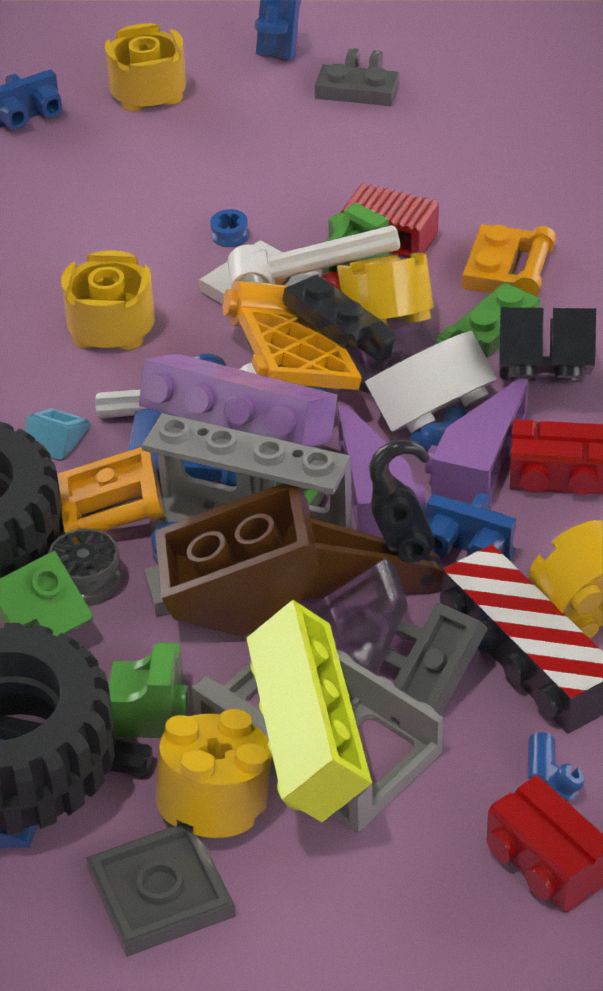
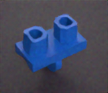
[254,0,301,61]
[0,69,62,130]
[426,492,517,562]

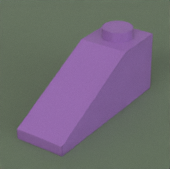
[425,378,529,504]
[338,405,426,537]

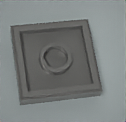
[86,823,236,957]

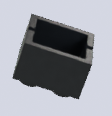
[499,307,596,383]

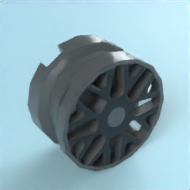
[48,528,122,606]

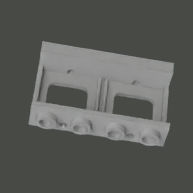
[142,413,352,532]
[192,650,443,833]

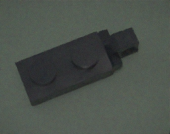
[282,275,397,362]

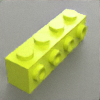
[247,600,372,822]

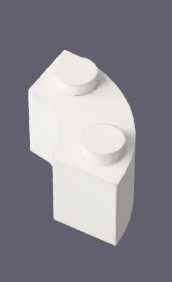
[365,331,498,433]

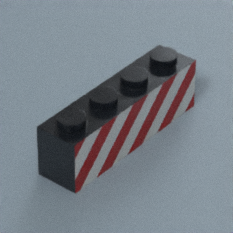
[440,544,603,734]

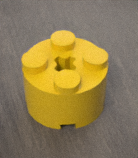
[105,23,186,111]
[61,250,155,350]
[337,253,434,325]
[529,520,603,639]
[155,709,272,838]

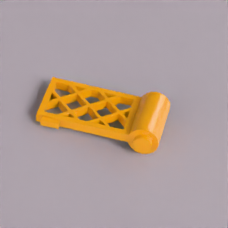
[222,281,362,390]

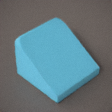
[25,408,91,460]

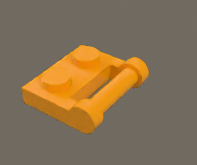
[462,224,557,296]
[57,447,166,545]

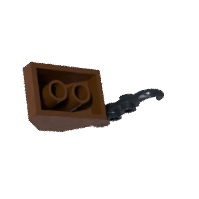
[155,440,443,637]

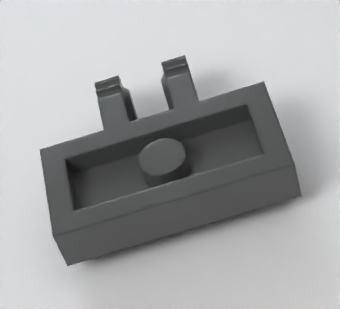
[314,48,399,106]
[374,602,488,716]

